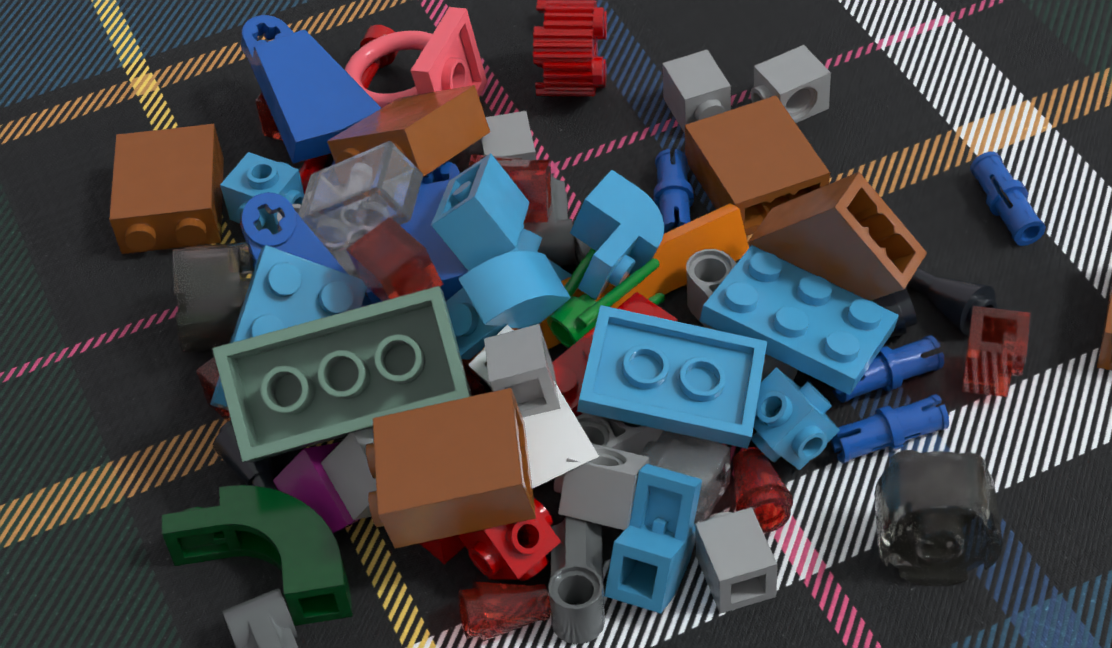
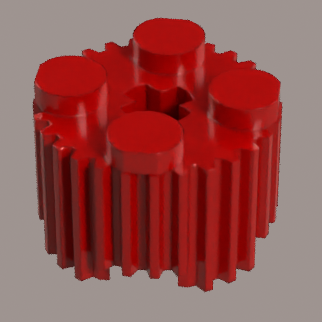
[533,0,607,97]

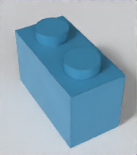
[431,153,530,271]

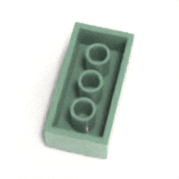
[212,286,471,462]

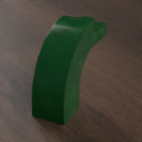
[162,485,353,626]

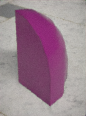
[273,442,359,533]

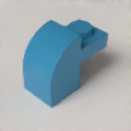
[570,170,664,300]
[446,250,571,360]
[604,464,703,613]

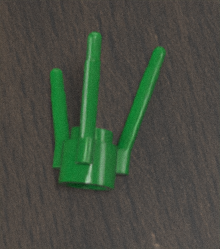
[547,248,666,349]

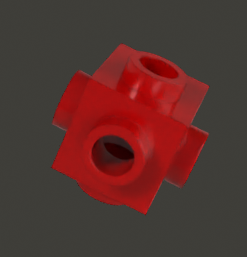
[458,499,561,581]

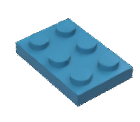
[210,245,368,410]
[699,245,899,395]
[577,305,767,449]

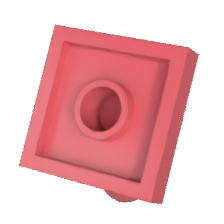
[344,7,487,108]

